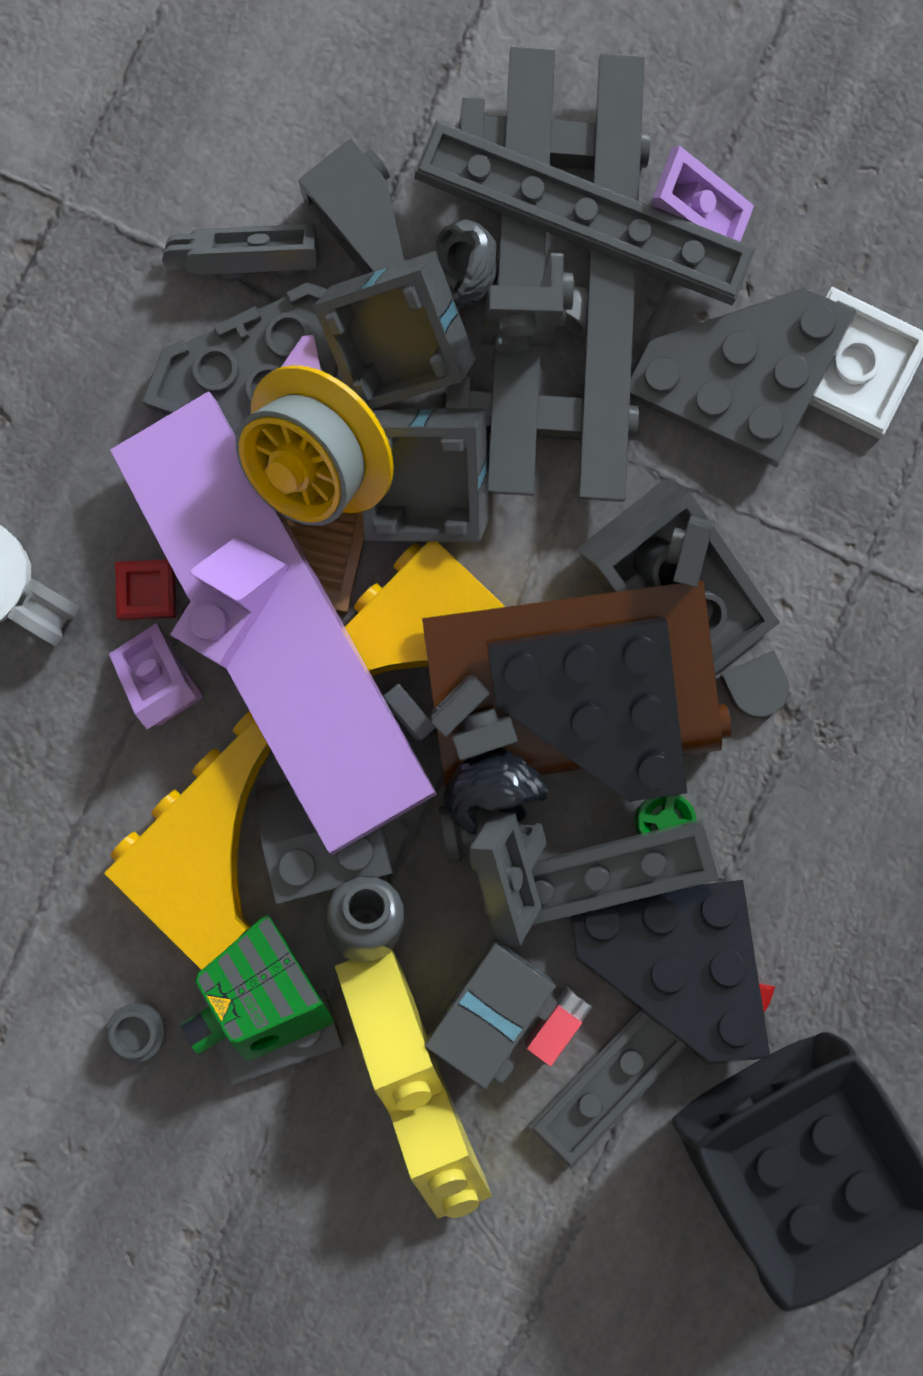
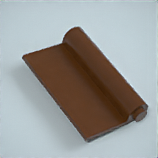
[422,580,732,788]

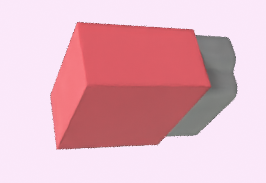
[525,986,592,1067]

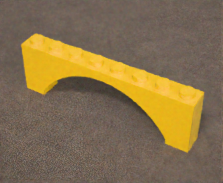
[104,541,505,970]

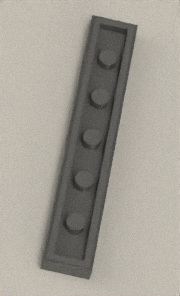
[414,120,756,306]

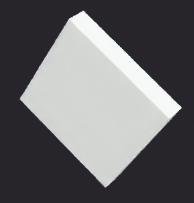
[810,287,923,439]

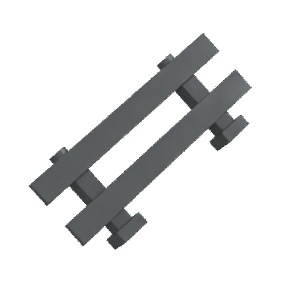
[444,47,651,502]

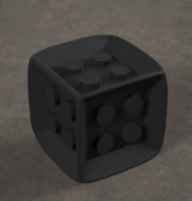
[672,1032,923,1312]

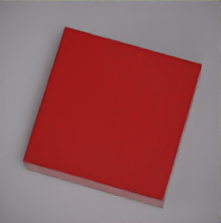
[115,559,177,621]

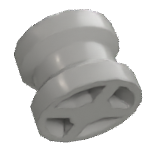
[7,578,82,647]

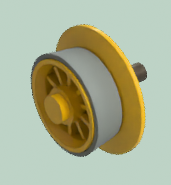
[235,365,393,526]

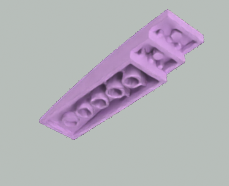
[110,391,437,855]

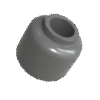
[326,876,404,962]

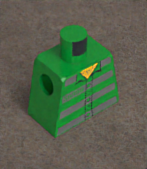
[180,914,335,1061]

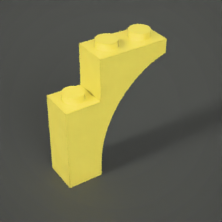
[335,950,492,1219]

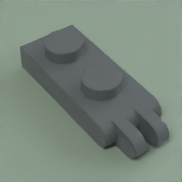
[162,224,318,279]

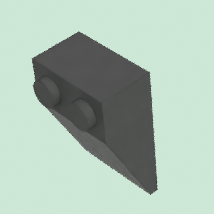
[576,478,780,674]

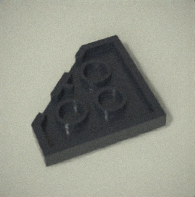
[487,617,687,802]
[571,880,770,1065]

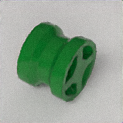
[634,795,696,835]

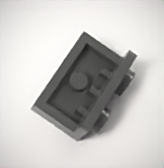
[481,253,574,353]

